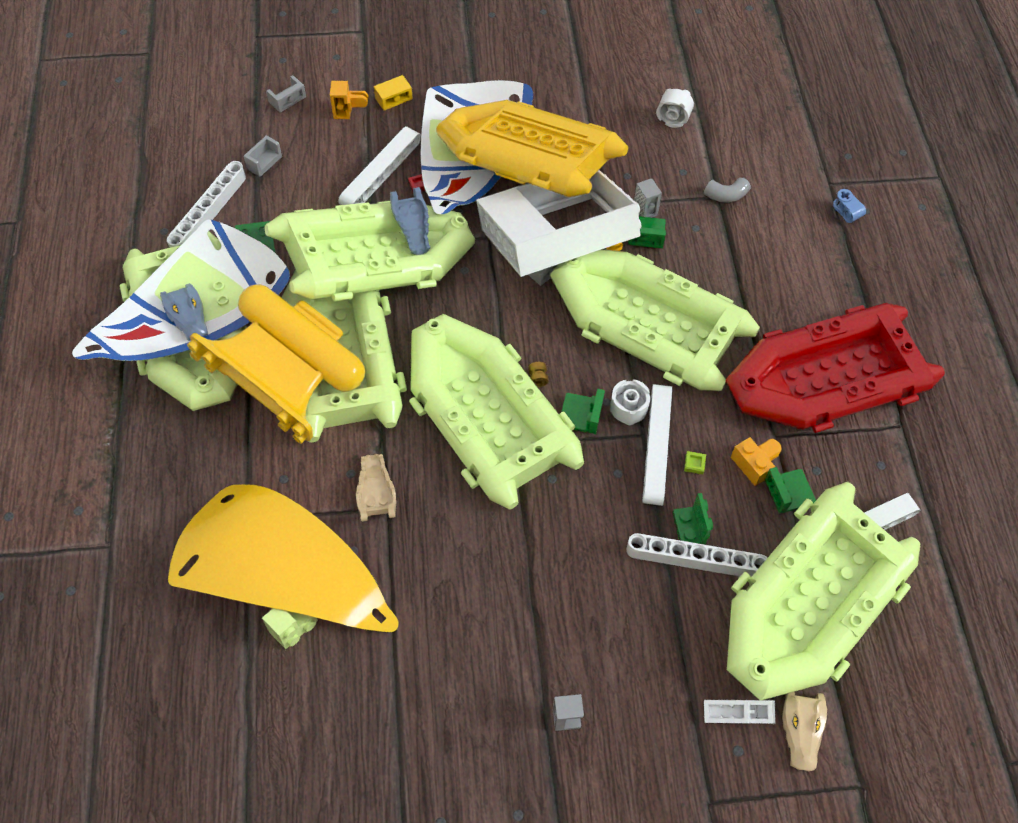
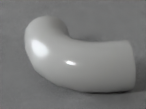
[704,178,751,203]

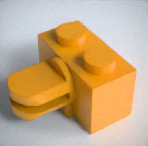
[330,81,368,119]
[731,437,781,486]

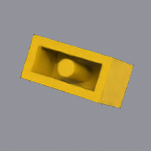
[374,75,412,110]

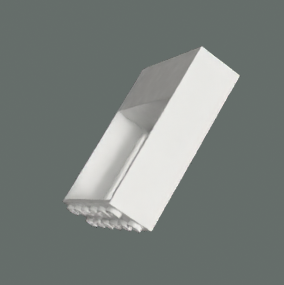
[476,170,641,277]

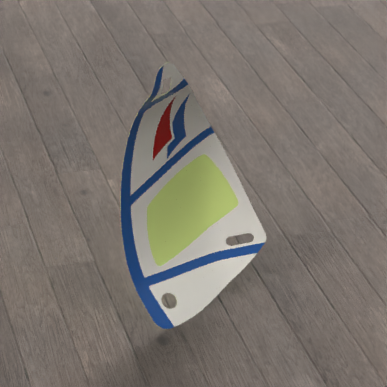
[421,80,533,214]
[72,220,290,361]

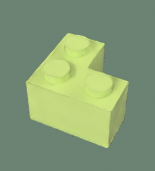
[262,608,318,649]

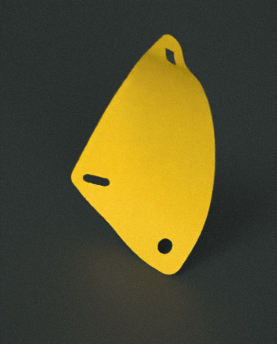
[168,484,398,632]

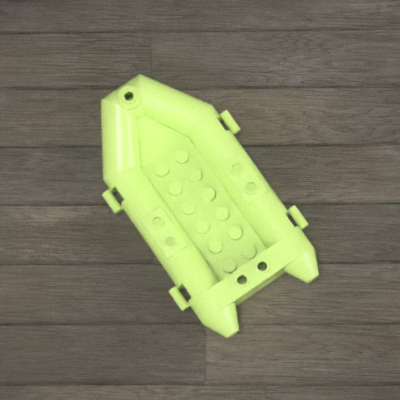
[265,201,475,301]
[120,231,247,411]
[550,250,760,391]
[281,269,407,442]
[409,314,584,509]
[727,482,920,700]

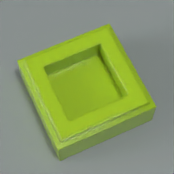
[684,451,706,474]

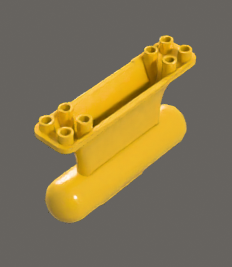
[187,284,365,444]

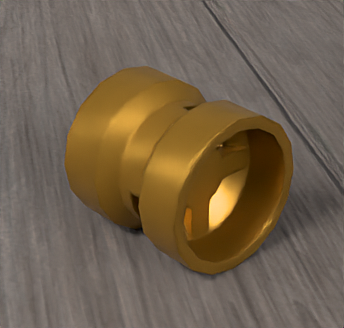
[528,362,549,387]

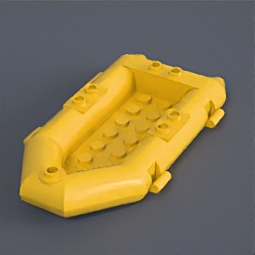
[436,100,628,197]

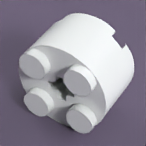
[656,89,694,128]
[610,380,650,426]

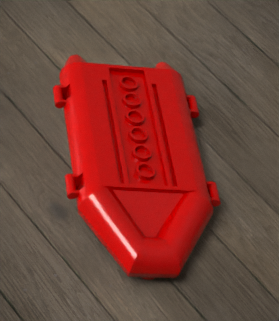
[726,303,945,433]

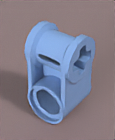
[833,189,866,223]

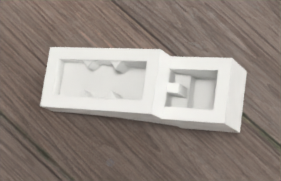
[704,700,775,723]

